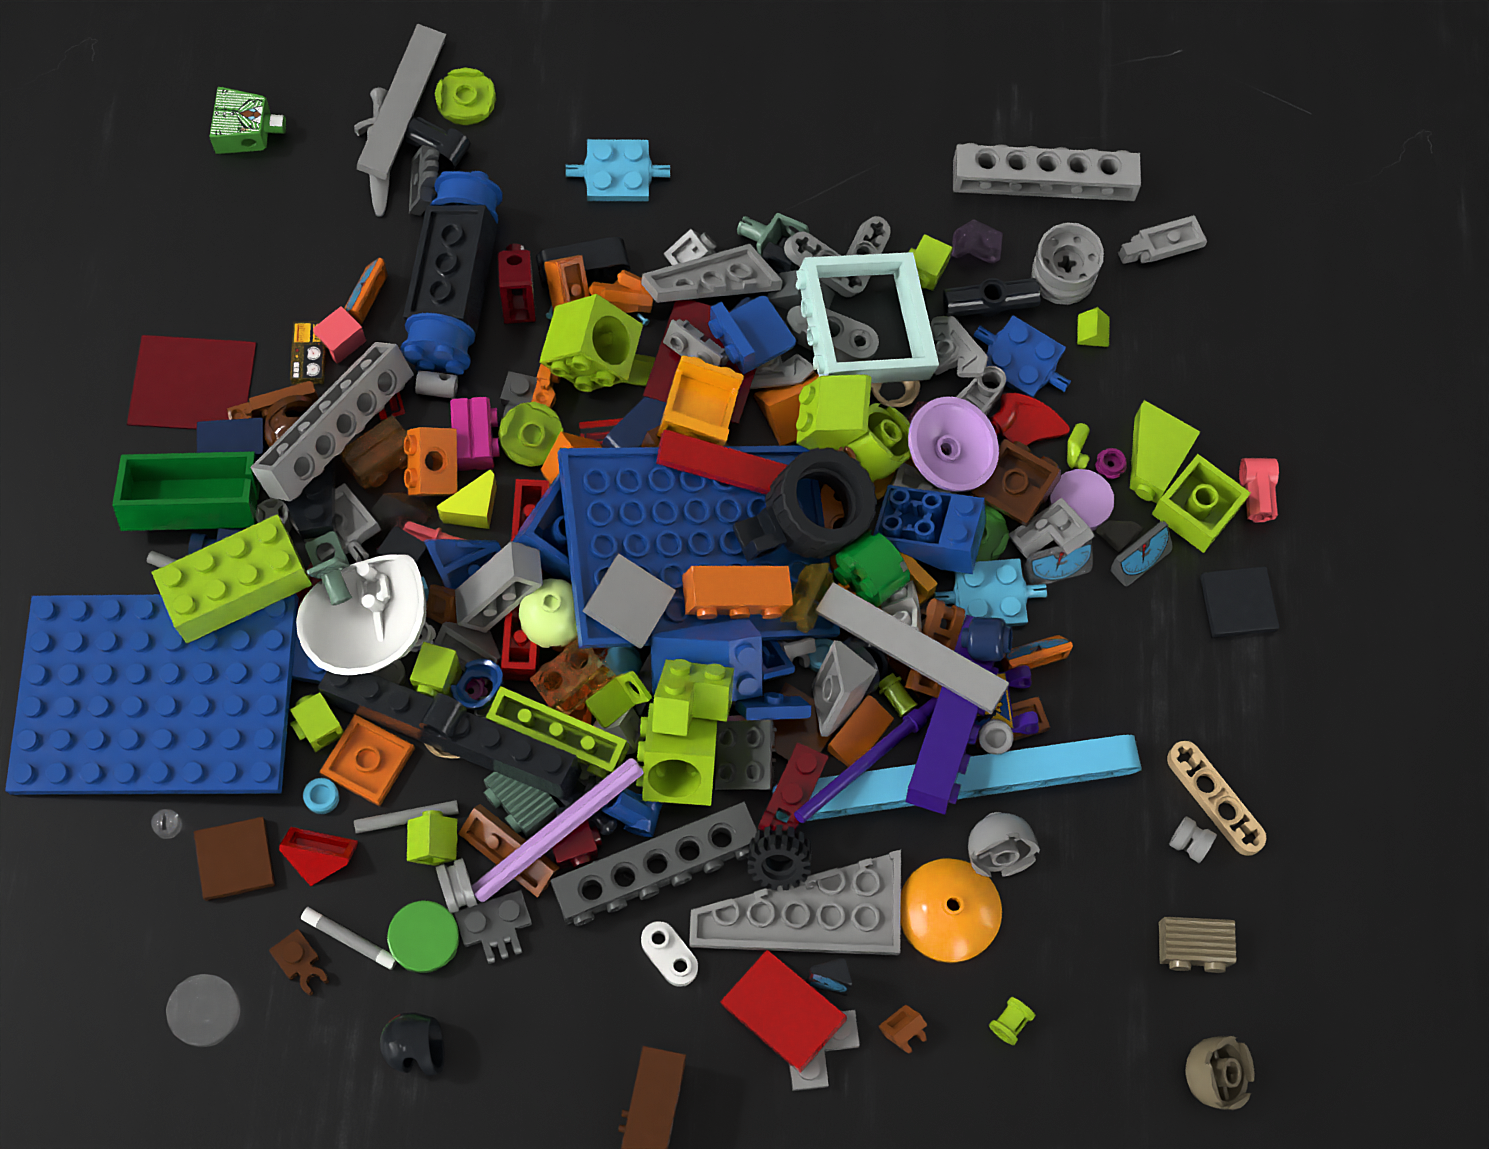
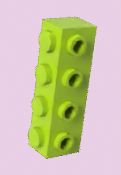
[486,686,630,779]

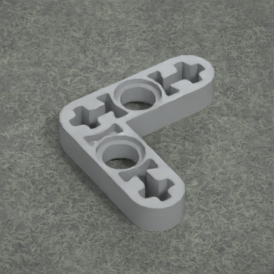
[784,216,891,297]

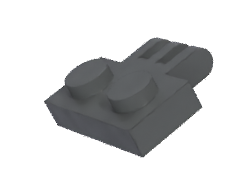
[409,145,440,216]
[454,890,532,964]

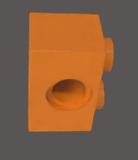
[404,427,457,496]

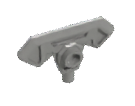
[920,316,988,382]
[750,354,815,389]

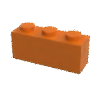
[682,566,793,620]

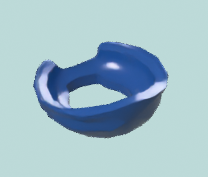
[451,658,504,710]

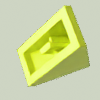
[437,469,497,529]

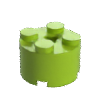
[843,403,912,482]

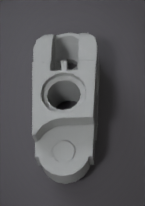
[785,306,879,363]

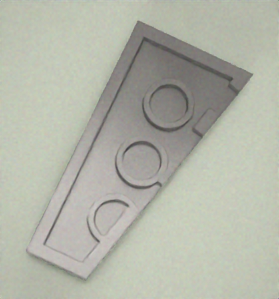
[641,244,783,303]

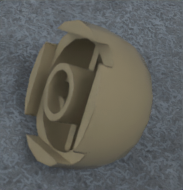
[1185,1036,1255,1110]

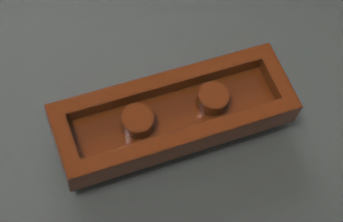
[458,804,560,898]

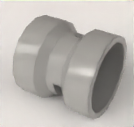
[1169,816,1217,863]

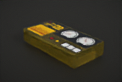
[290,321,326,384]

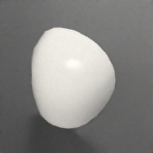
[296,555,427,675]

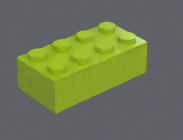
[151,514,312,644]

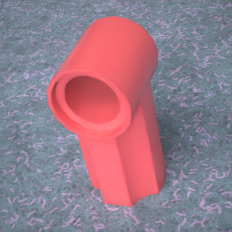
[1239,458,1279,523]

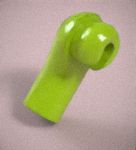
[1067,423,1090,469]

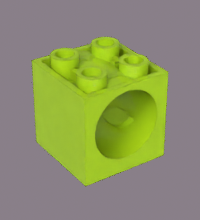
[539,294,643,392]
[636,703,717,806]

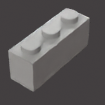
[455,541,543,633]

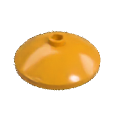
[900,858,1002,963]

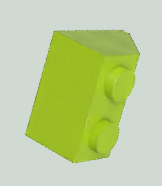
[796,375,872,450]

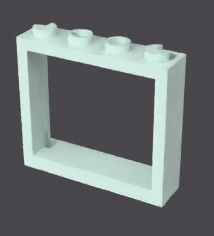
[796,252,939,383]

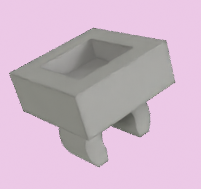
[776,637,816,668]

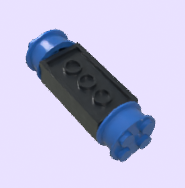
[400,171,503,375]

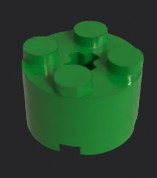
[834,529,911,607]

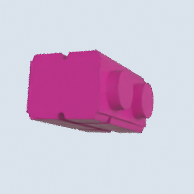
[450,397,500,471]

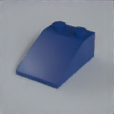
[512,473,571,582]
[650,618,763,701]

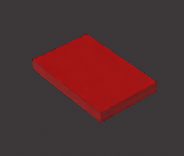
[720,950,847,1073]

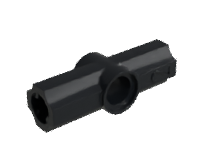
[943,278,1041,317]

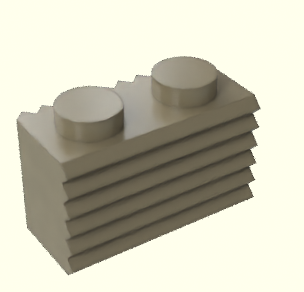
[1159,917,1237,973]

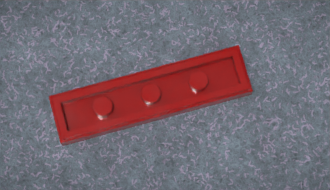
[656,430,788,495]

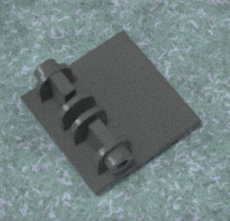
[715,720,777,790]

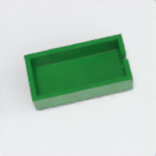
[112,451,260,531]

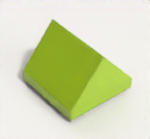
[1077,307,1110,347]
[624,354,656,387]

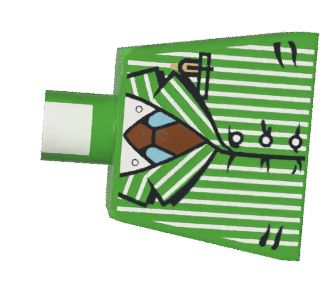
[209,87,286,154]

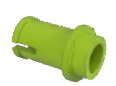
[879,673,918,717]

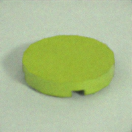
[435,68,496,125]
[498,402,563,467]

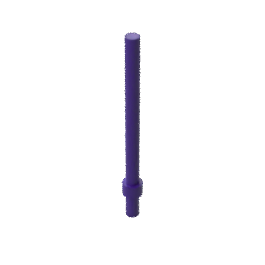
[794,697,938,823]

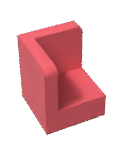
[313,306,366,364]

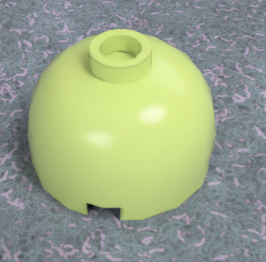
[519,578,578,648]

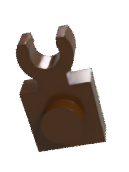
[269,929,329,996]

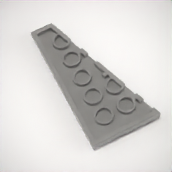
[689,849,901,955]

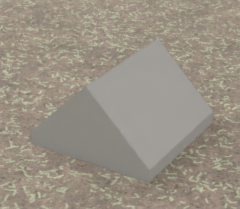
[811,640,877,737]

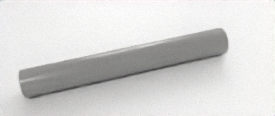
[354,800,459,834]

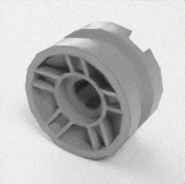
[436,858,477,914]

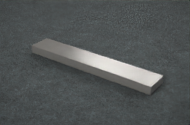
[357,24,446,180]
[816,582,1009,714]

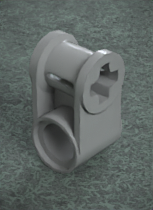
[957,366,1006,416]

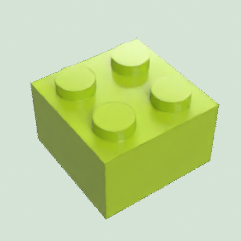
[1152,454,1250,553]

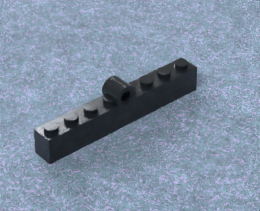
[317,671,582,801]

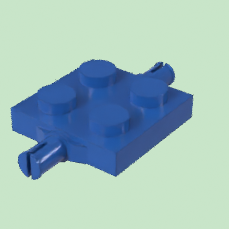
[973,315,1071,398]

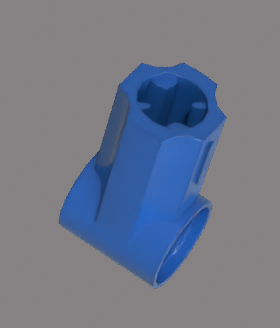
[602,788,663,837]

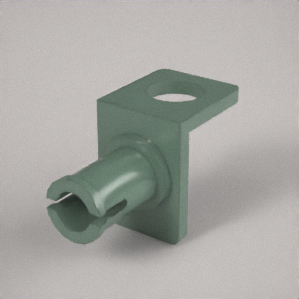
[737,212,809,257]
[305,531,352,606]

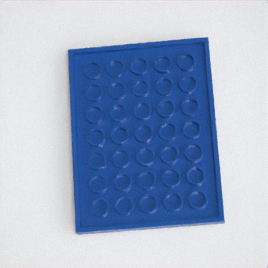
[557,446,840,649]
[5,593,299,795]

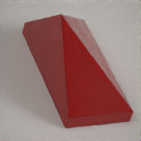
[279,827,358,887]

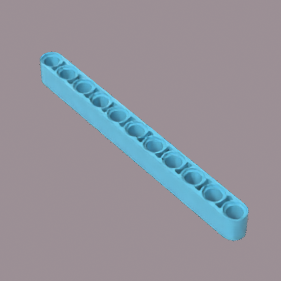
[772,735,1142,823]

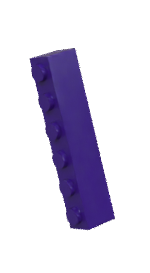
[905,615,999,815]

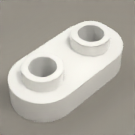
[641,921,698,986]

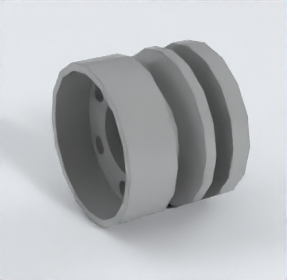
[1031,223,1104,305]

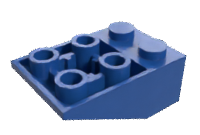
[873,485,986,574]

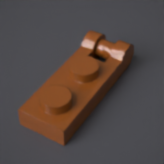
[905,598,965,698]

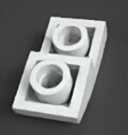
[881,580,922,633]

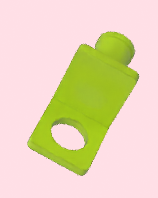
[585,671,652,728]

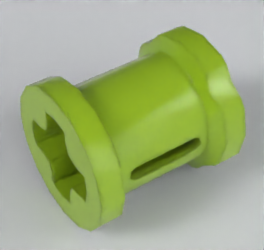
[989,997,1035,1045]

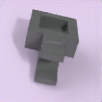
[500,371,537,417]

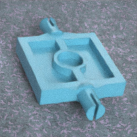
[566,139,670,201]
[934,559,1047,629]

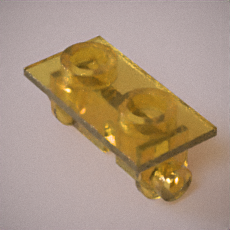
[780,563,834,633]

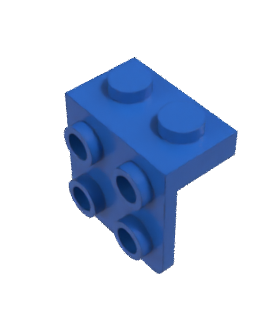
[708,296,796,375]

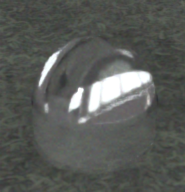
[151,809,182,839]

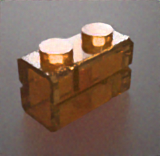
[340,415,408,490]

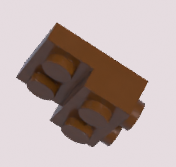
[970,439,1061,527]

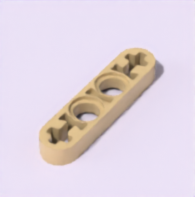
[1167,741,1266,856]

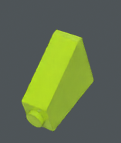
[1129,400,1200,504]

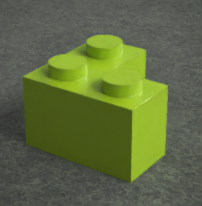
[652,659,734,736]

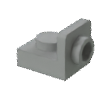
[664,229,717,265]

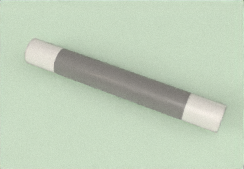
[301,907,397,970]

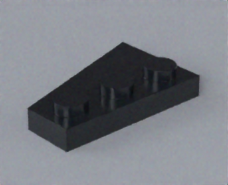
[284,458,336,540]

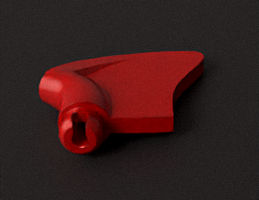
[989,393,1070,446]

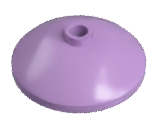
[908,397,999,492]

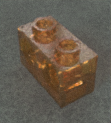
[530,639,616,715]

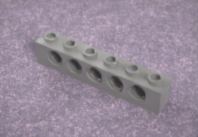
[953,143,1141,201]
[250,342,414,501]

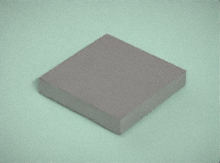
[582,554,676,649]

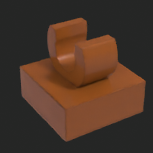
[879,1004,927,1053]

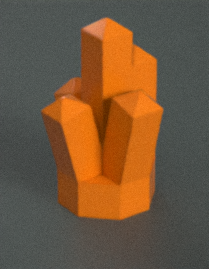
[589,270,653,313]

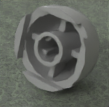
[968,812,1040,877]

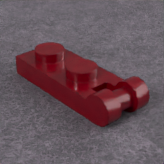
[758,742,829,833]

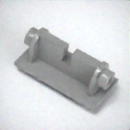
[663,319,729,367]

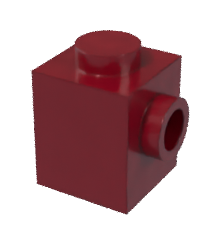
[552,820,602,870]

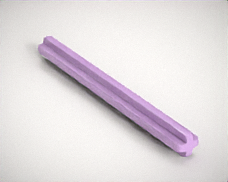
[471,758,644,902]

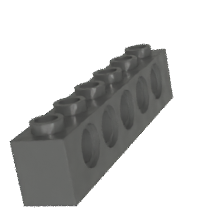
[550,802,757,926]

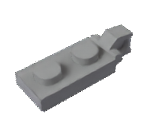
[1118,215,1207,264]

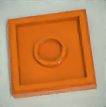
[319,714,415,807]

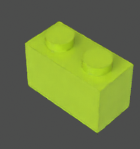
[410,641,462,698]

